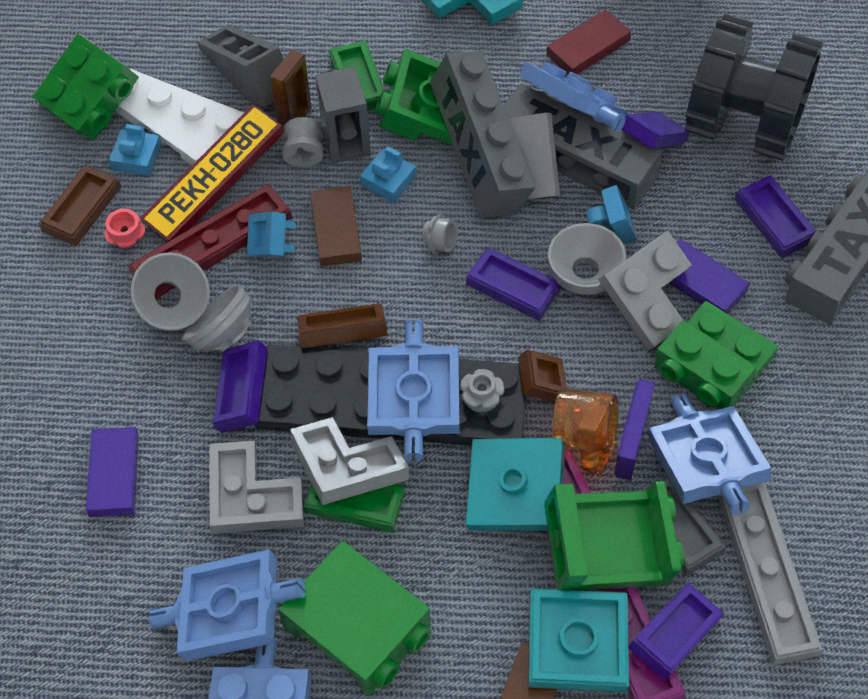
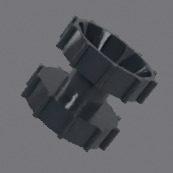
[685,13,824,161]

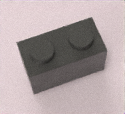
[315,67,371,164]

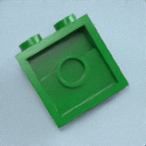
[32,33,139,141]
[374,49,453,145]
[654,301,779,409]

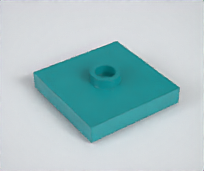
[466,438,565,531]
[528,588,629,692]

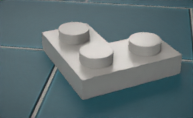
[598,230,692,350]
[290,417,409,505]
[209,440,304,534]

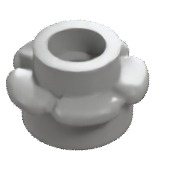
[422,214,457,255]
[460,369,504,412]

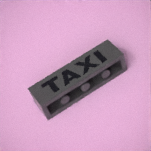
[430,51,536,218]
[504,84,662,210]
[785,170,868,325]

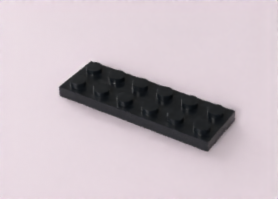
[255,344,526,446]

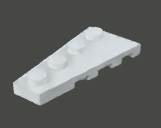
[116,68,244,166]

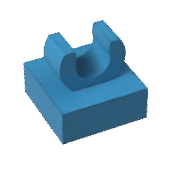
[109,124,162,176]
[360,146,417,203]
[586,185,637,244]
[247,212,296,257]

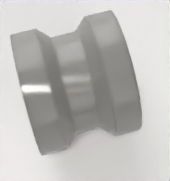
[282,117,323,168]

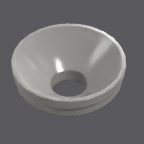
[548,223,626,295]
[130,252,210,331]
[182,284,252,352]

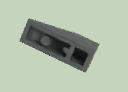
[197,24,284,108]

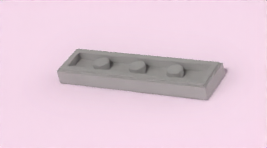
[718,482,822,666]

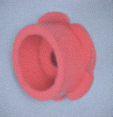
[104,209,145,248]

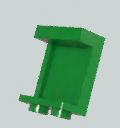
[544,481,684,591]
[278,540,432,696]

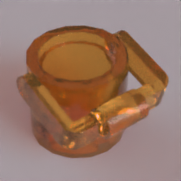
[553,388,619,475]

